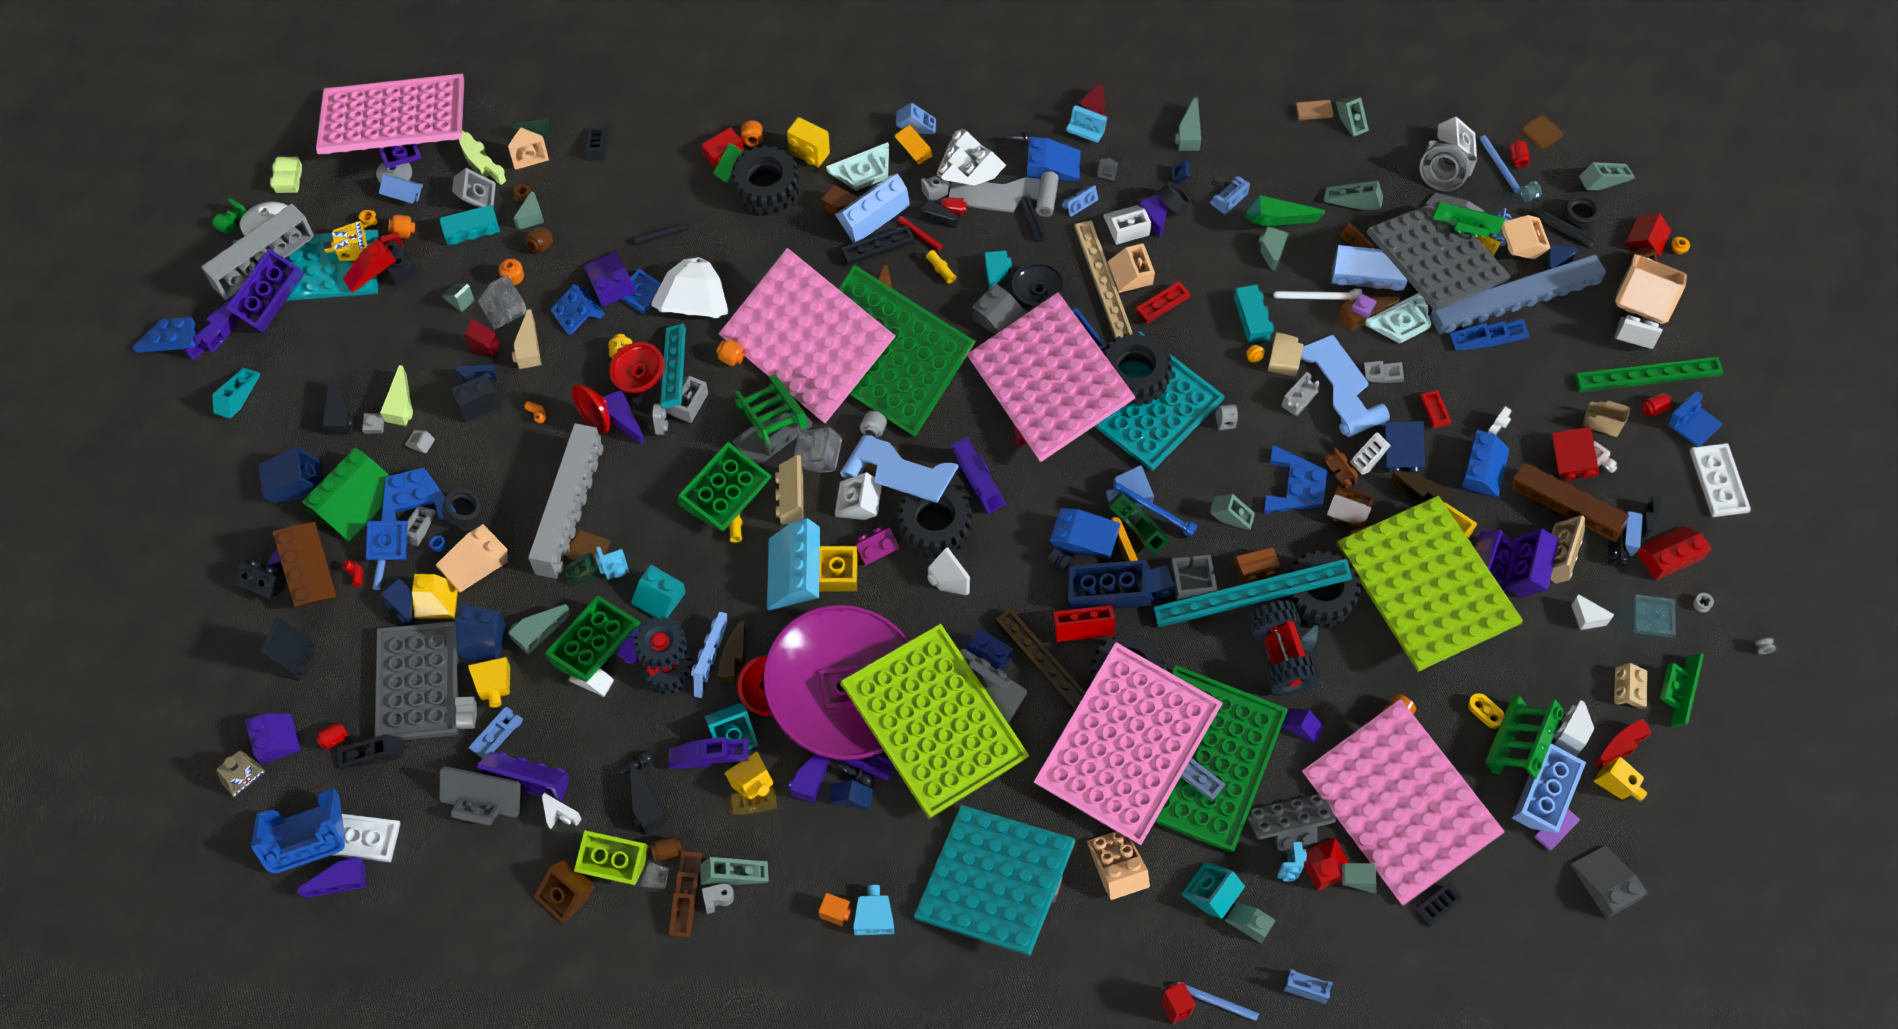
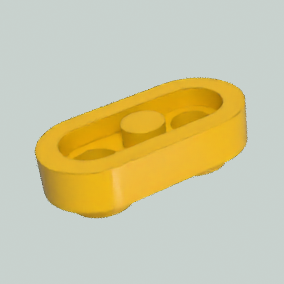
[1468,693,1505,729]

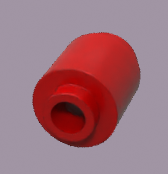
[1509,140,1530,168]
[941,197,967,216]
[1642,392,1672,416]
[316,722,349,750]

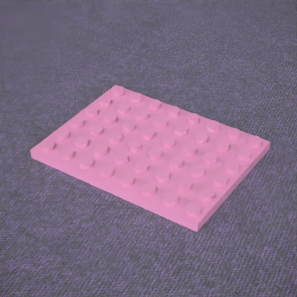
[316,74,464,154]
[719,248,895,423]
[967,293,1135,462]
[1034,643,1222,845]
[1302,699,1505,906]

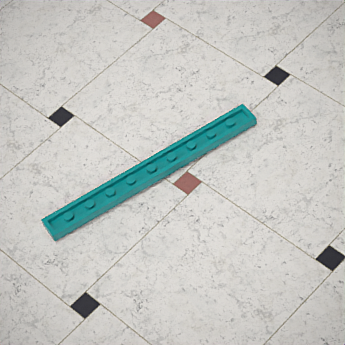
[1154,559,1352,627]

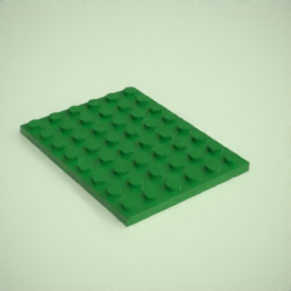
[839,265,976,437]
[1155,665,1288,854]

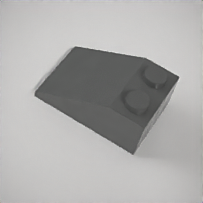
[972,283,1027,335]
[1570,845,1648,919]

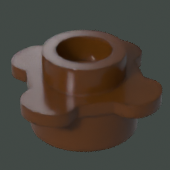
[513,184,532,201]

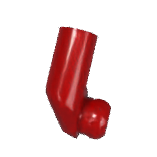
[343,560,363,587]

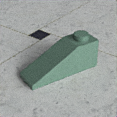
[1175,98,1201,151]
[1579,162,1635,190]
[1324,181,1383,210]
[508,604,571,654]
[700,857,768,886]

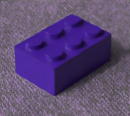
[1503,528,1559,598]

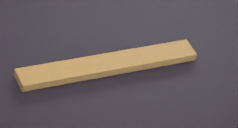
[1074,220,1133,338]

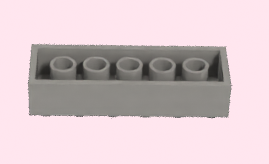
[202,204,314,300]

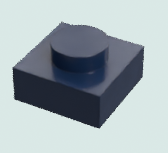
[1172,160,1190,184]

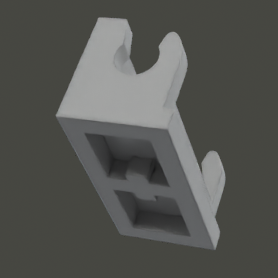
[1282,372,1319,417]

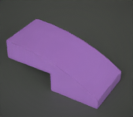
[1535,809,1580,851]

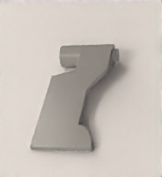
[949,171,1059,217]

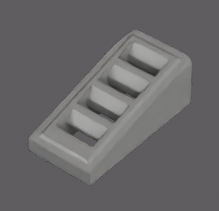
[407,506,436,547]

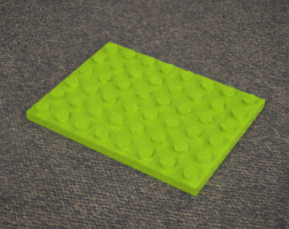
[1337,496,1523,672]
[840,624,1029,819]

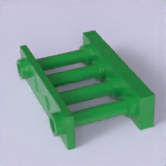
[735,374,808,445]
[1485,695,1564,779]

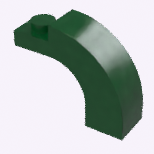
[1107,491,1169,554]

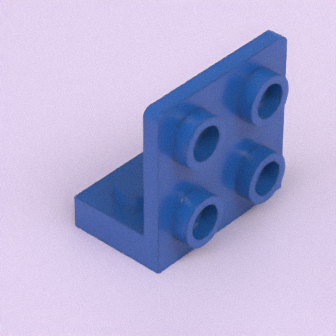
[550,284,605,335]
[1668,391,1722,447]

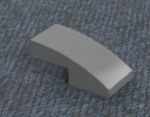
[1364,361,1404,383]

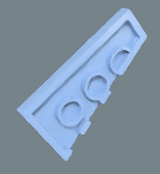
[691,612,727,698]

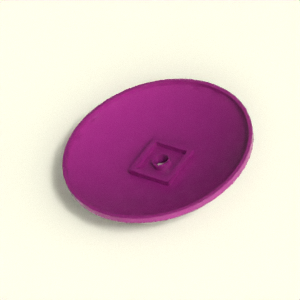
[764,605,910,760]

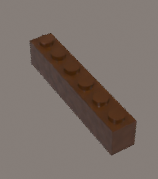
[1511,463,1629,542]

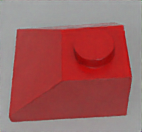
[1304,837,1349,891]

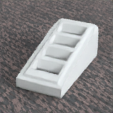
[1350,432,1391,474]

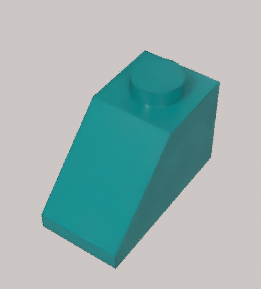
[985,251,1012,290]

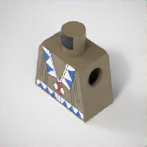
[216,751,265,797]

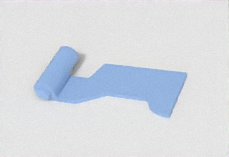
[1301,335,1390,437]
[840,435,958,503]

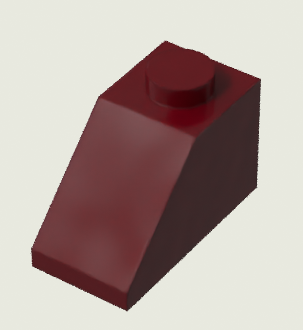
[1078,82,1106,116]
[465,319,500,358]

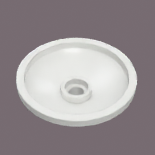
[240,202,288,236]

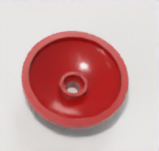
[609,342,664,393]
[571,384,610,435]
[737,656,772,716]

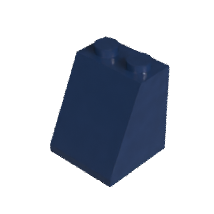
[1377,421,1425,472]
[259,447,323,504]
[455,603,508,663]

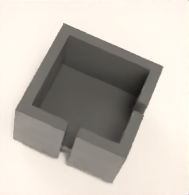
[1170,555,1217,601]

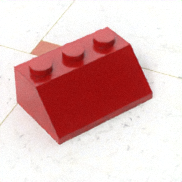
[1637,526,1712,581]

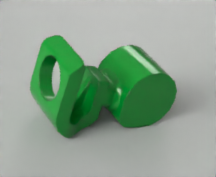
[213,198,247,234]

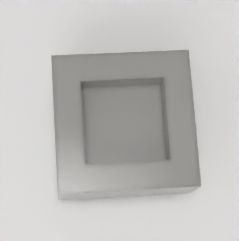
[362,413,384,434]

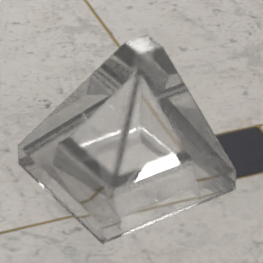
[641,863,669,889]

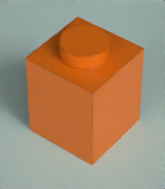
[818,893,852,926]

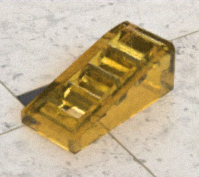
[731,786,777,815]

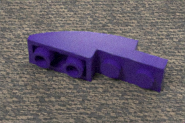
[184,297,239,360]
[669,737,749,769]

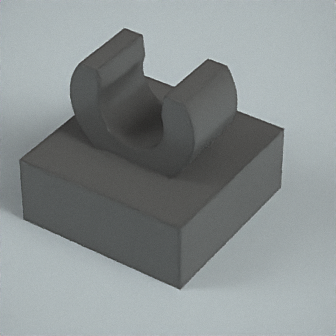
[1097,158,1118,181]

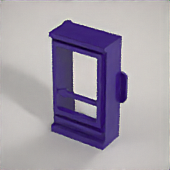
[951,437,1006,514]

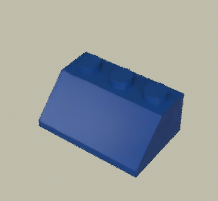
[1461,430,1510,498]

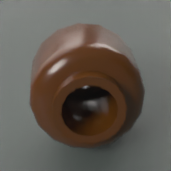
[526,227,553,253]

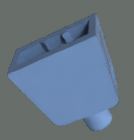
[1106,466,1154,507]

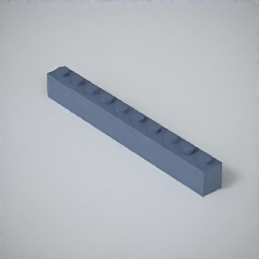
[1430,255,1606,334]

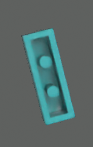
[440,205,500,245]
[1234,285,1274,344]

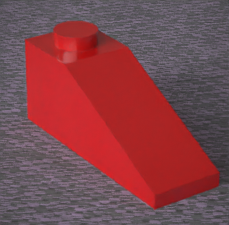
[343,239,396,293]

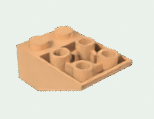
[1087,831,1150,900]

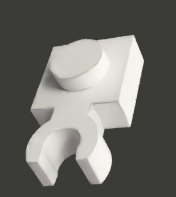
[1488,407,1512,435]

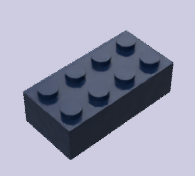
[1068,560,1151,609]

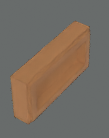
[1295,100,1333,120]

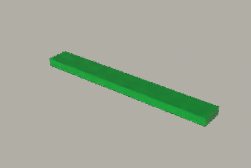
[1574,357,1724,392]

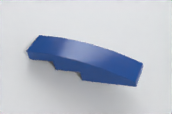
[1450,319,1529,350]

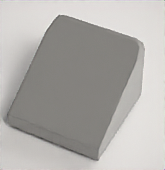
[405,430,435,453]

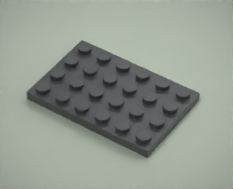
[375,622,458,740]

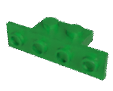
[1432,201,1505,238]
[1660,653,1704,728]

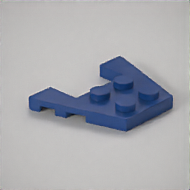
[1263,446,1327,514]
[382,468,456,521]

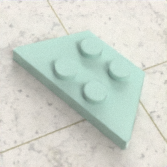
[826,142,889,191]
[1365,293,1431,344]

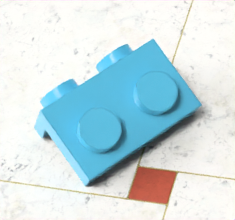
[1066,105,1107,143]
[595,546,629,580]
[1277,842,1306,882]

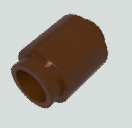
[651,836,682,861]

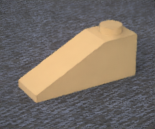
[512,309,541,369]

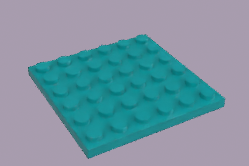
[1094,331,1225,472]
[914,805,1075,956]

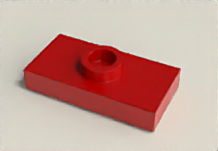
[1419,390,1452,429]

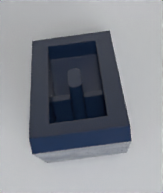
[1545,244,1579,271]
[829,780,873,810]

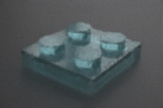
[1633,594,1676,638]

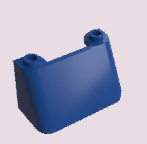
[251,788,345,873]

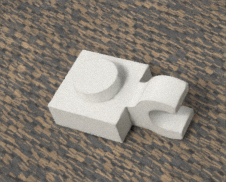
[1594,441,1617,473]

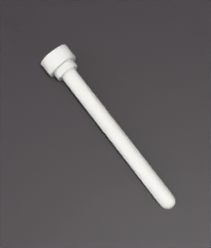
[1273,289,1362,303]

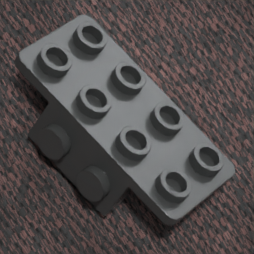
[733,404,812,465]
[960,649,1027,723]
[440,766,521,825]
[1247,794,1336,851]

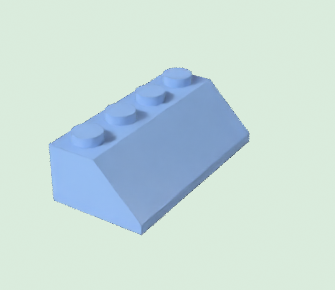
[835,173,910,243]
[1331,245,1407,291]
[1512,744,1586,833]

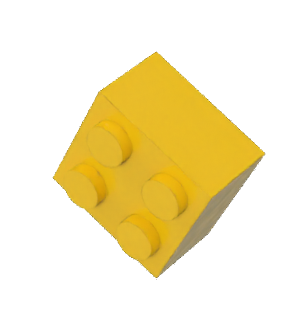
[787,117,830,168]
[819,546,858,592]

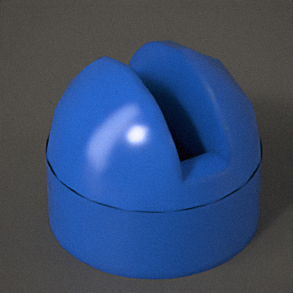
[429,535,447,553]

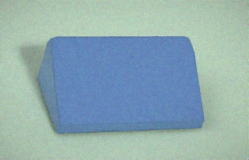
[1625,511,1642,556]

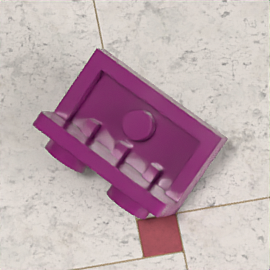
[852,526,899,565]

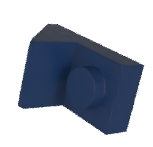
[456,364,497,382]

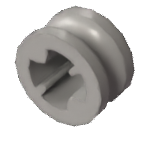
[1693,593,1714,613]
[1755,638,1776,654]

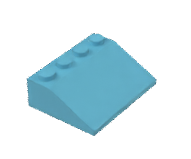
[767,518,820,610]

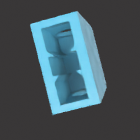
[854,885,894,935]

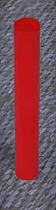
[897,216,943,251]

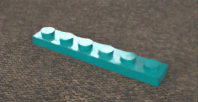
[661,323,686,409]

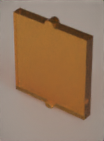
[1522,115,1564,150]
[567,530,611,569]

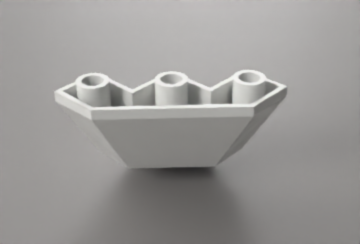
[937,129,1006,185]
[652,257,728,318]

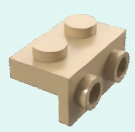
[1614,663,1647,709]

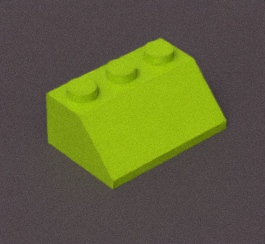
[574,830,649,885]

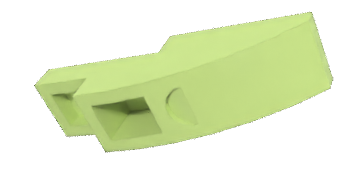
[459,131,506,185]

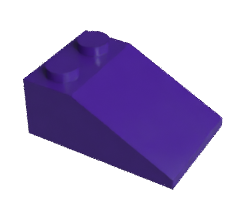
[378,144,421,169]
[583,251,636,307]

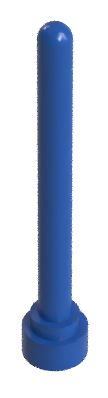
[1114,483,1198,538]

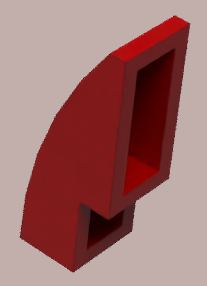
[1595,718,1652,768]

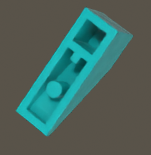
[212,368,260,418]

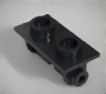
[1608,529,1629,567]

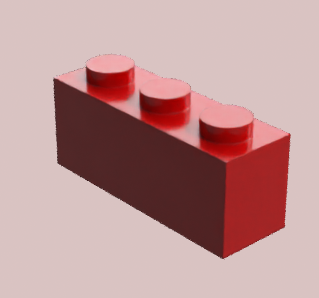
[1053,605,1115,642]

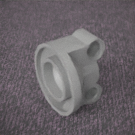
[1419,141,1477,192]

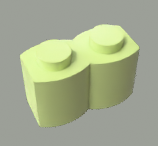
[270,157,302,193]

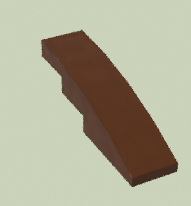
[669,851,703,937]

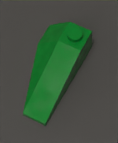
[1244,195,1325,226]

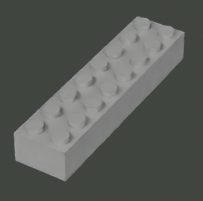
[528,423,604,579]

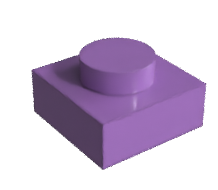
[1351,293,1377,318]

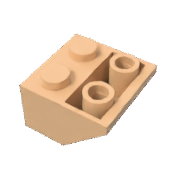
[1502,215,1550,260]
[1107,243,1155,293]

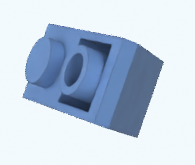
[896,102,936,134]

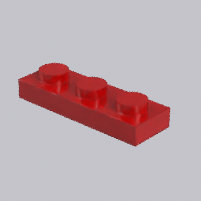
[1136,281,1190,324]

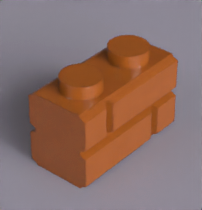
[1234,547,1280,583]

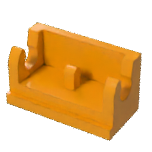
[895,124,933,164]

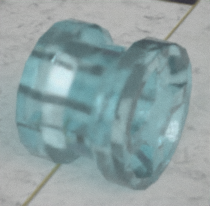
[1519,181,1542,203]

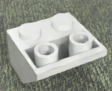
[1104,205,1151,244]
[1614,315,1663,349]
[1553,700,1594,757]

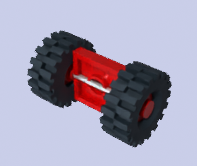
[1247,601,1320,696]
[633,616,693,695]

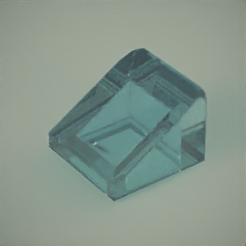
[1301,625,1319,651]

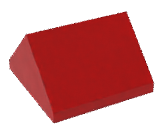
[1625,213,1671,259]

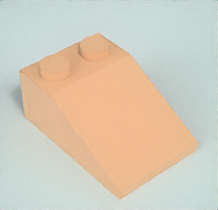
[436,524,508,592]

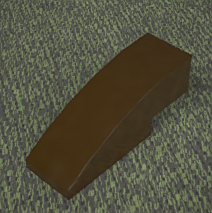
[1390,470,1453,505]
[718,621,746,684]

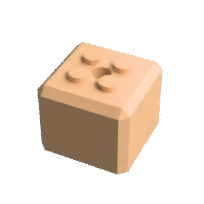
[1615,254,1687,324]

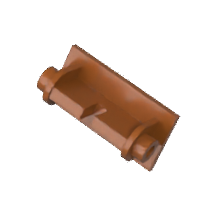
[1340,223,1376,249]
[1325,448,1358,488]

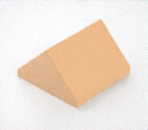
[508,128,549,170]

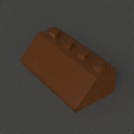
[272,522,337,608]

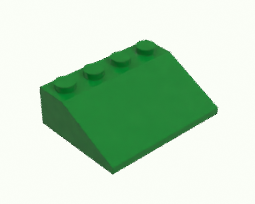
[678,442,772,532]
[302,447,390,543]
[545,596,640,682]

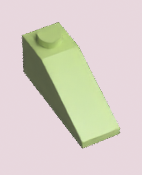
[380,365,413,426]

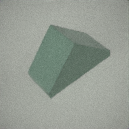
[514,191,544,230]
[441,284,475,312]
[1342,863,1376,893]

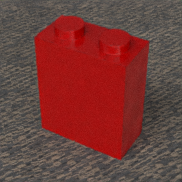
[1552,427,1599,482]

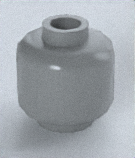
[860,411,887,438]

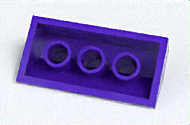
[226,248,305,333]
[1475,529,1513,594]
[477,751,570,802]

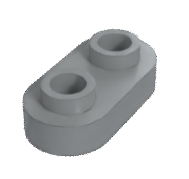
[653,403,668,435]

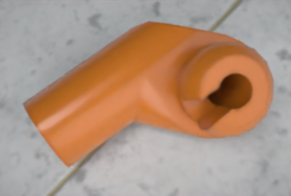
[525,401,546,423]

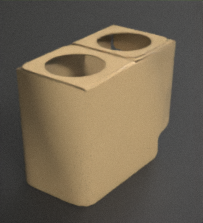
[1268,332,1304,377]
[1582,401,1630,437]

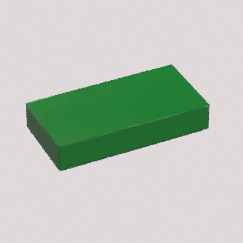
[713,143,744,183]

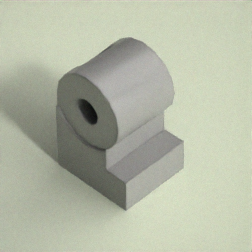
[1215,404,1238,430]
[455,697,477,729]
[702,884,734,914]

